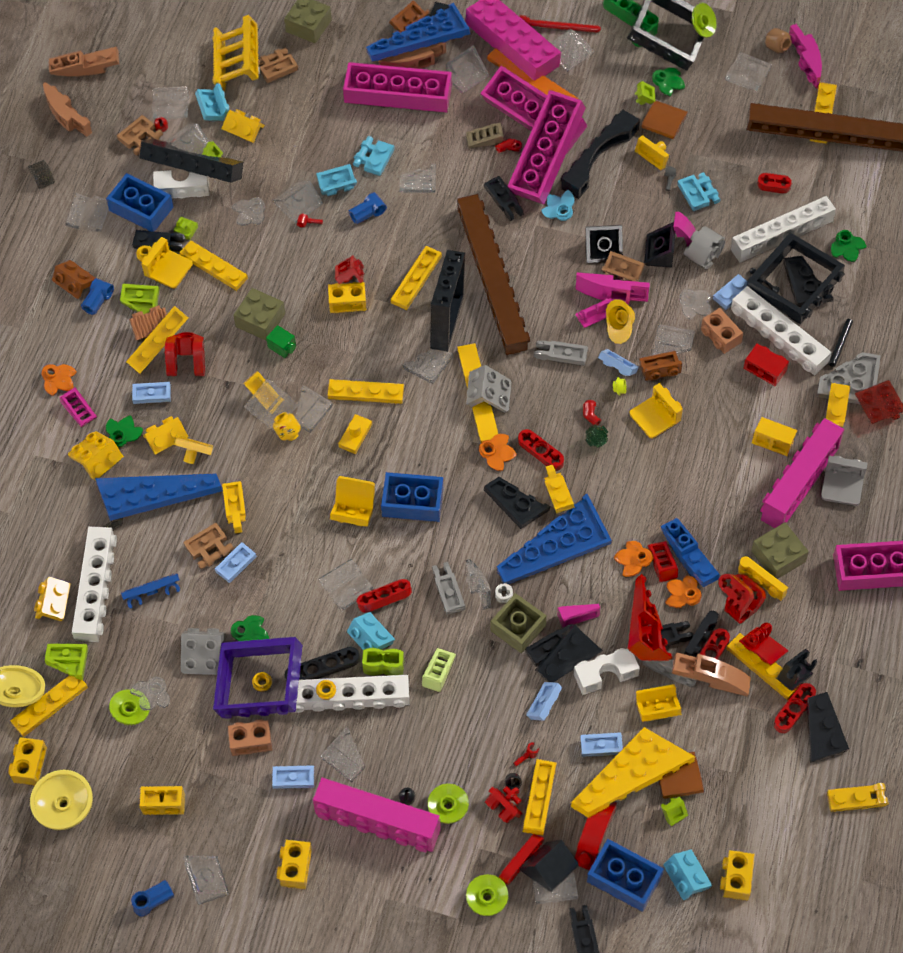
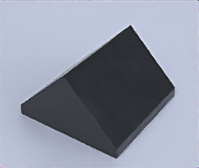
[644,222,676,268]
[585,225,623,263]
[519,840,579,892]

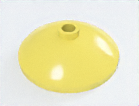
[0,665,45,708]
[30,770,93,830]

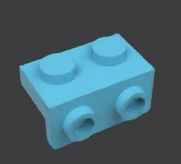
[195,84,229,121]
[316,164,357,196]
[347,612,395,650]
[664,849,712,900]

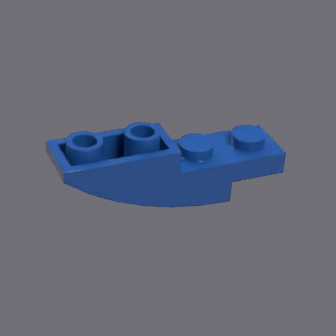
[661,518,720,587]

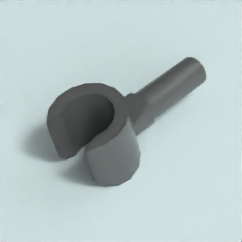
[664,166,676,191]

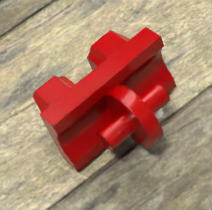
[485,786,523,824]

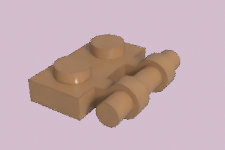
[258,48,298,83]
[117,115,163,156]
[183,523,234,569]

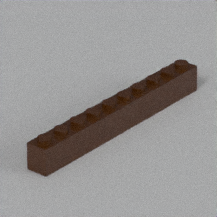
[746,103,903,152]
[457,194,530,355]

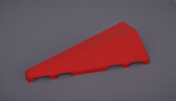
[628,574,672,661]

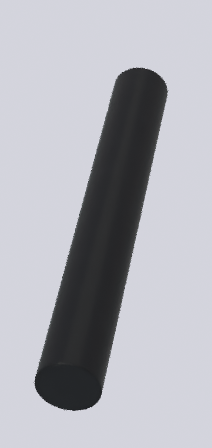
[829,319,853,367]

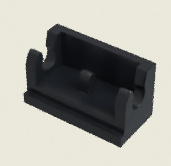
[776,648,817,691]

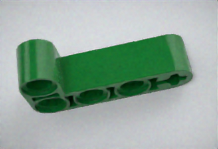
[603,0,659,47]

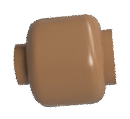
[765,28,791,53]

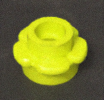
[613,377,627,396]

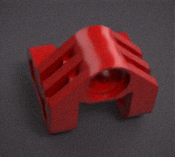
[165,332,205,377]
[718,574,766,624]

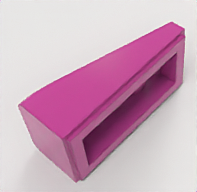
[60,387,97,427]
[557,604,600,628]

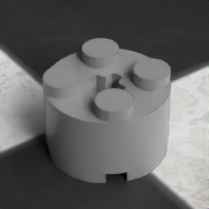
[684,226,725,269]

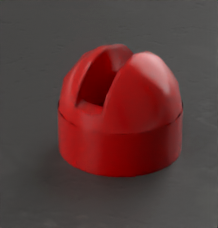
[154,117,168,132]

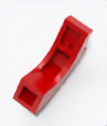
[575,801,618,870]

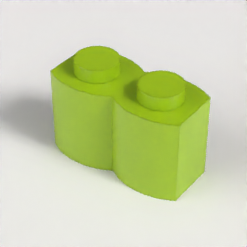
[362,648,404,676]

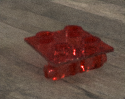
[855,380,903,424]

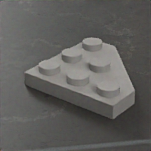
[817,352,881,407]

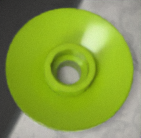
[692,3,716,38]
[109,689,150,725]
[427,784,469,824]
[466,874,508,916]

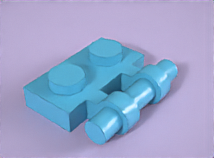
[353,136,395,176]
[677,172,720,211]

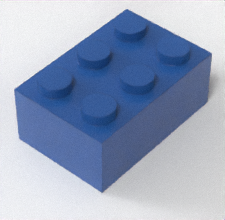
[106,173,174,231]
[381,472,444,522]
[587,839,664,912]

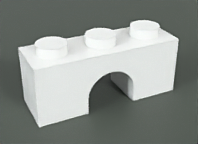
[153,170,209,198]
[574,648,640,695]

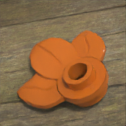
[41,364,77,396]
[479,434,517,471]
[614,541,653,577]
[665,575,702,608]

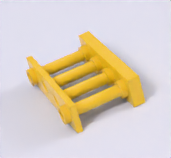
[212,15,259,91]

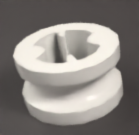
[495,584,513,604]

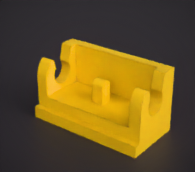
[752,417,797,456]

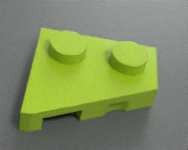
[120,284,160,314]
[45,644,88,680]

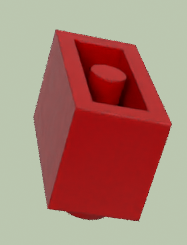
[743,343,789,387]

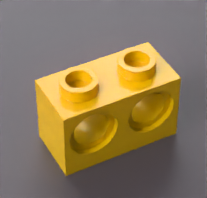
[328,282,367,313]
[8,737,47,786]
[140,786,185,815]
[276,840,312,889]
[720,850,755,901]

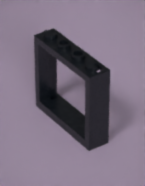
[627,0,704,71]
[747,232,845,325]
[430,250,465,352]

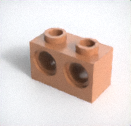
[701,308,743,354]
[228,719,273,756]

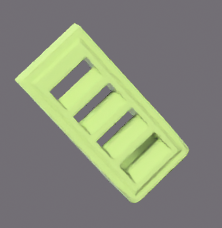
[422,648,456,692]

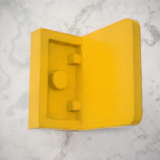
[141,237,193,289]
[630,383,683,439]
[68,431,124,481]
[330,476,375,527]

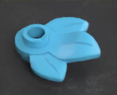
[541,190,575,221]

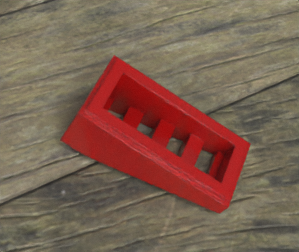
[648,541,678,582]

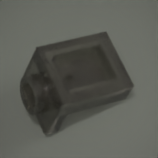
[28,160,55,189]

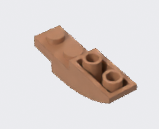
[379,42,446,69]
[49,47,119,76]
[43,82,92,137]
[672,652,751,697]

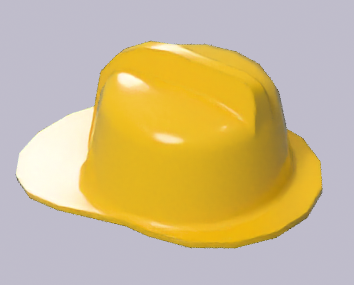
[606,299,635,344]

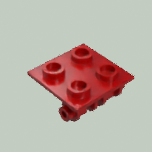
[739,622,789,666]

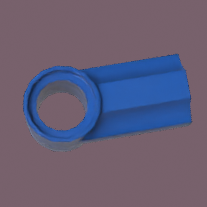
[348,193,387,224]
[81,278,114,315]
[131,880,174,916]

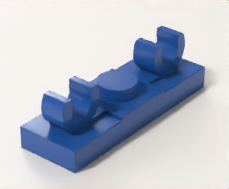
[121,573,180,608]

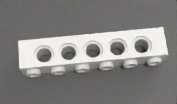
[731,196,836,263]
[731,286,832,376]
[72,527,117,642]
[296,675,410,713]

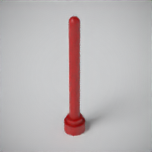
[520,15,601,32]

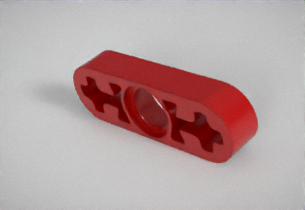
[518,429,564,471]
[357,579,412,613]
[700,628,730,660]
[774,683,816,733]
[499,834,544,885]

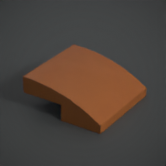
[641,100,688,139]
[659,752,704,799]

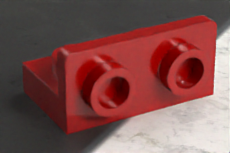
[335,255,365,284]

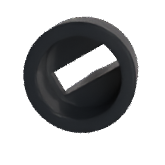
[505,773,522,790]
[399,787,415,805]

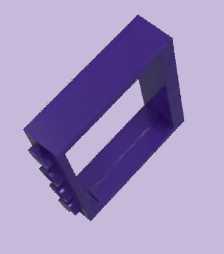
[213,637,303,719]

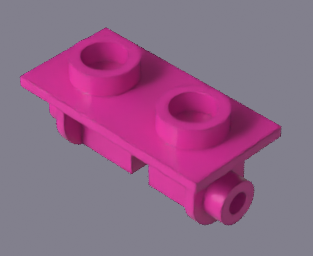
[575,298,613,328]

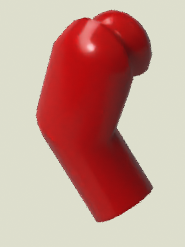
[583,400,601,427]

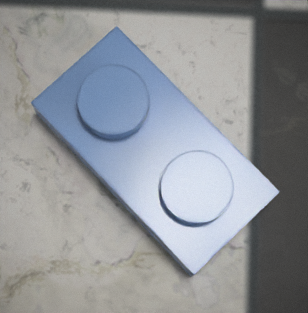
[713,274,747,310]
[598,349,639,376]
[132,382,171,404]
[215,542,257,583]
[526,682,562,721]
[580,732,623,757]
[272,765,314,789]

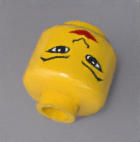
[273,412,301,441]

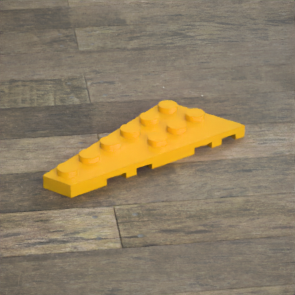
[571,727,695,817]

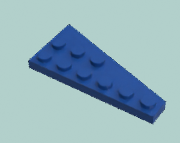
[366,2,470,62]
[95,473,222,521]
[497,494,612,584]

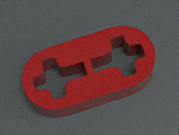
[757,173,792,194]

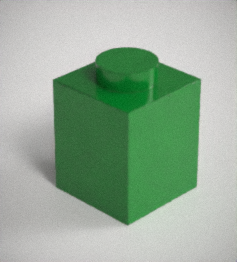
[266,325,296,358]

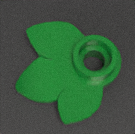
[652,68,685,96]
[831,230,867,262]
[106,415,143,447]
[230,615,269,641]

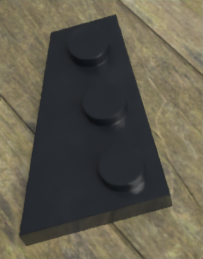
[783,255,834,307]
[484,477,551,529]
[535,624,603,682]
[807,692,849,763]

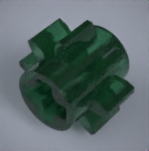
[585,424,608,448]

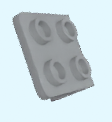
[466,365,511,412]
[821,456,867,506]
[181,628,224,675]

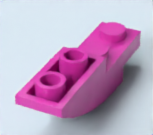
[789,24,822,88]
[575,272,650,305]

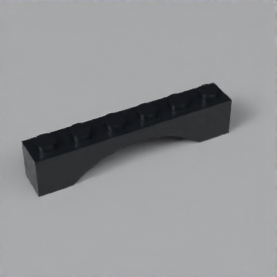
[561,109,640,199]
[139,138,244,183]

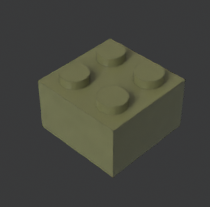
[284,0,332,44]
[233,288,286,341]
[751,522,809,579]
[490,593,547,654]

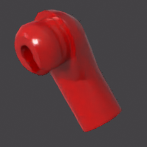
[495,138,522,153]

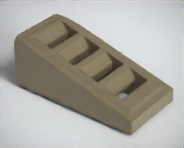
[466,123,503,148]

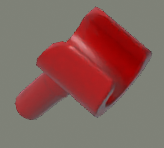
[297,214,323,228]
[513,742,539,767]

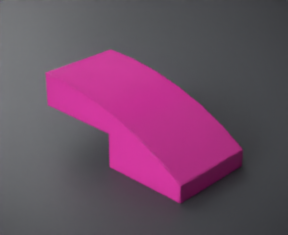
[674,212,696,247]

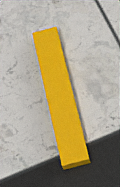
[457,343,498,443]

